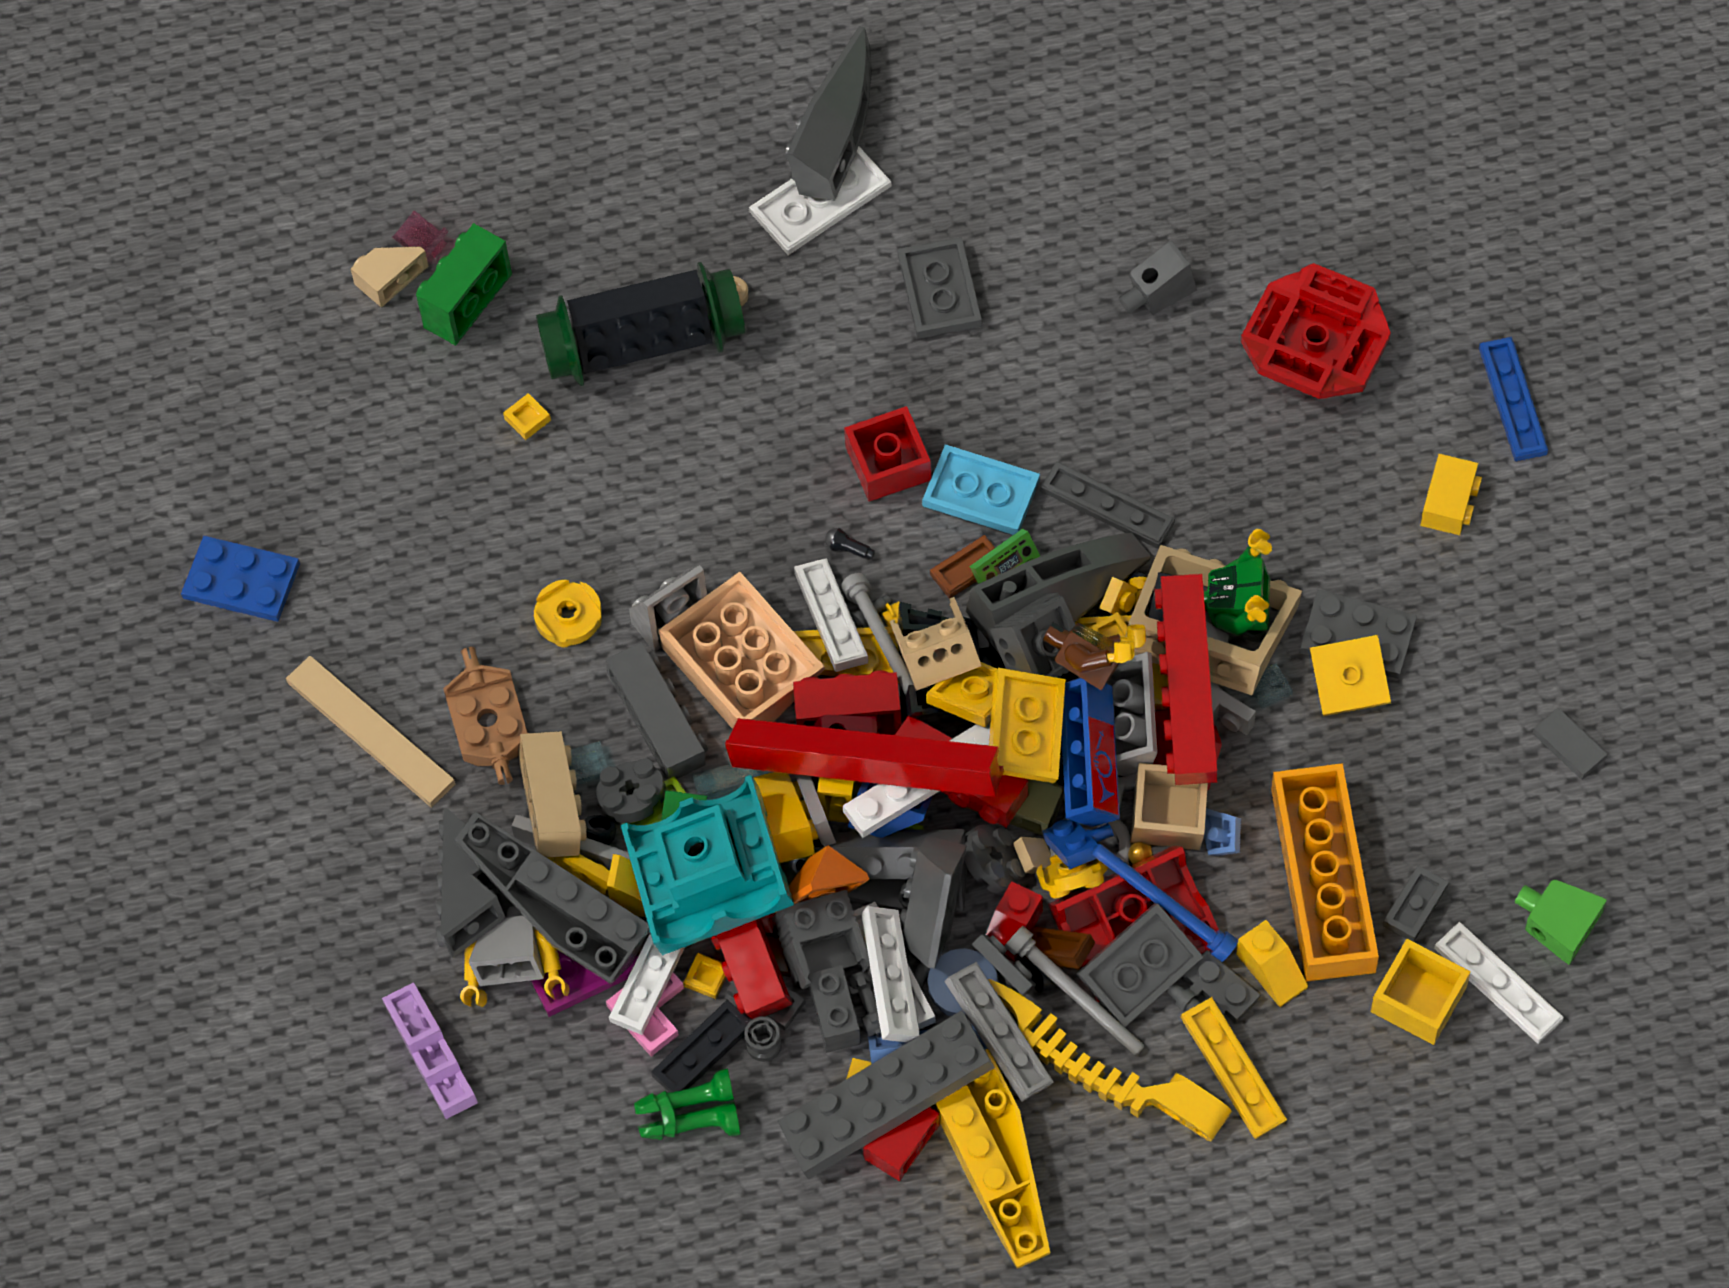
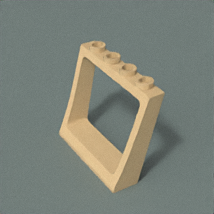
[1125,545,1302,695]

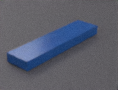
[1479,337,1548,461]

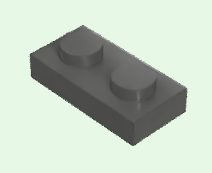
[1383,865,1449,942]

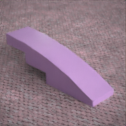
[382,982,478,1119]

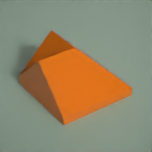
[776,845,869,913]

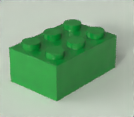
[416,223,512,346]

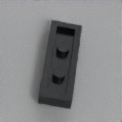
[651,999,750,1092]

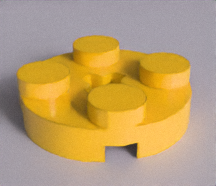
[534,580,602,647]
[1036,855,1108,898]

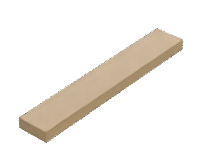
[286,656,456,808]

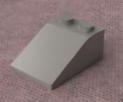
[629,565,707,652]

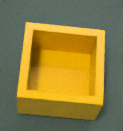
[1371,939,1471,1045]

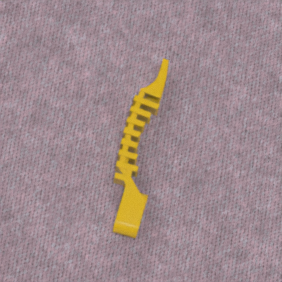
[988,979,1232,1142]

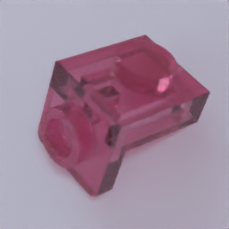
[392,210,449,258]

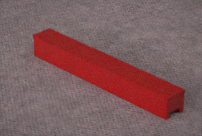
[725,718,1004,797]

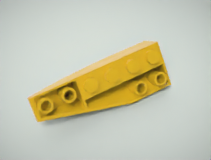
[932,1049,1050,1269]

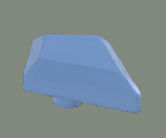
[1204,808,1241,856]

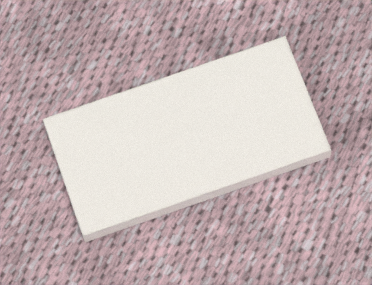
[749,146,892,255]

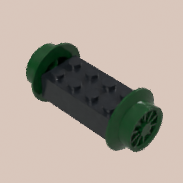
[536,262,745,386]

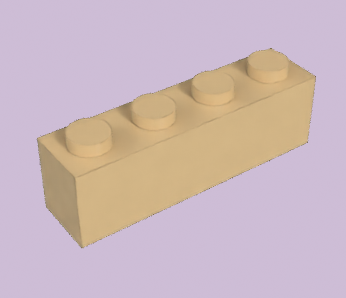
[519,731,586,858]

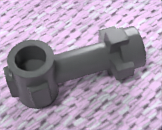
[849,972,881,1037]

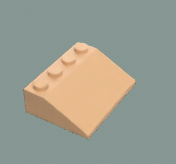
[659,572,825,729]

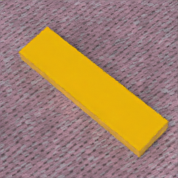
[1180,997,1287,1139]

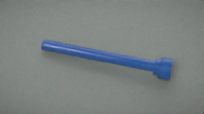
[1092,844,1238,962]

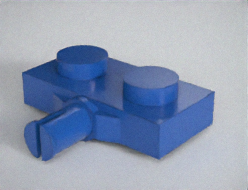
[1042,820,1114,870]

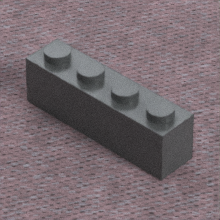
[606,642,708,779]

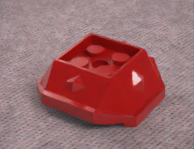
[1241,263,1391,399]

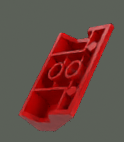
[1048,846,1219,1002]

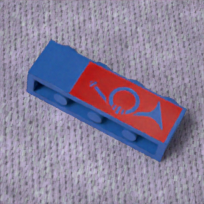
[1061,678,1120,827]

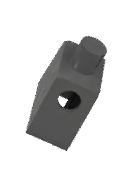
[1119,240,1197,315]

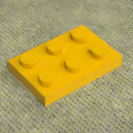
[989,668,1066,783]

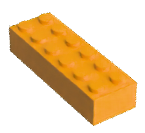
[1271,763,1379,982]

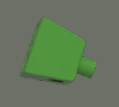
[1515,880,1607,965]

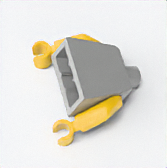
[460,906,570,1007]

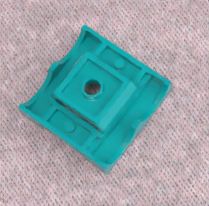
[621,775,794,956]

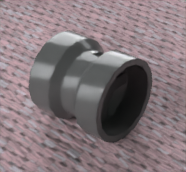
[744,1016,782,1062]

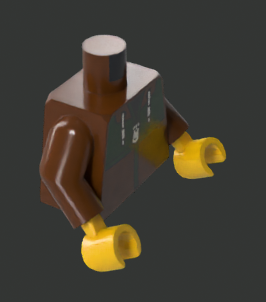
[1043,622,1146,690]

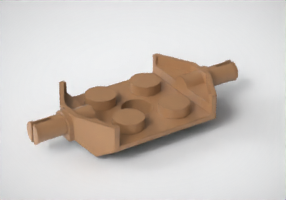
[443,647,528,785]

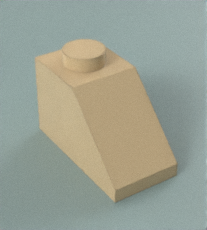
[351,247,429,307]

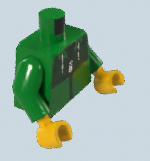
[1204,529,1272,636]

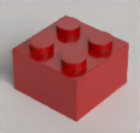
[844,406,931,502]

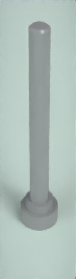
[841,573,914,695]
[1004,926,1144,1056]

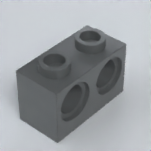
[808,965,861,1053]

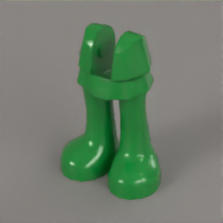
[634,1068,741,1140]

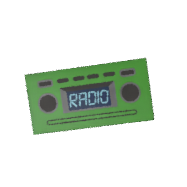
[969,529,1041,584]

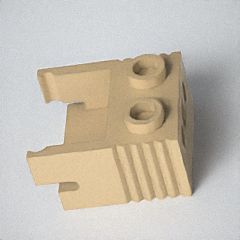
[889,597,981,691]

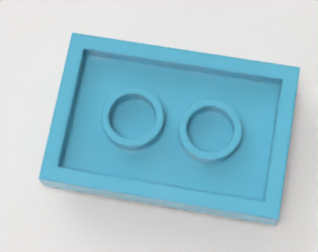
[922,444,1040,535]

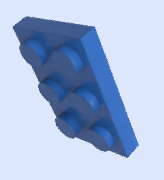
[181,535,300,622]

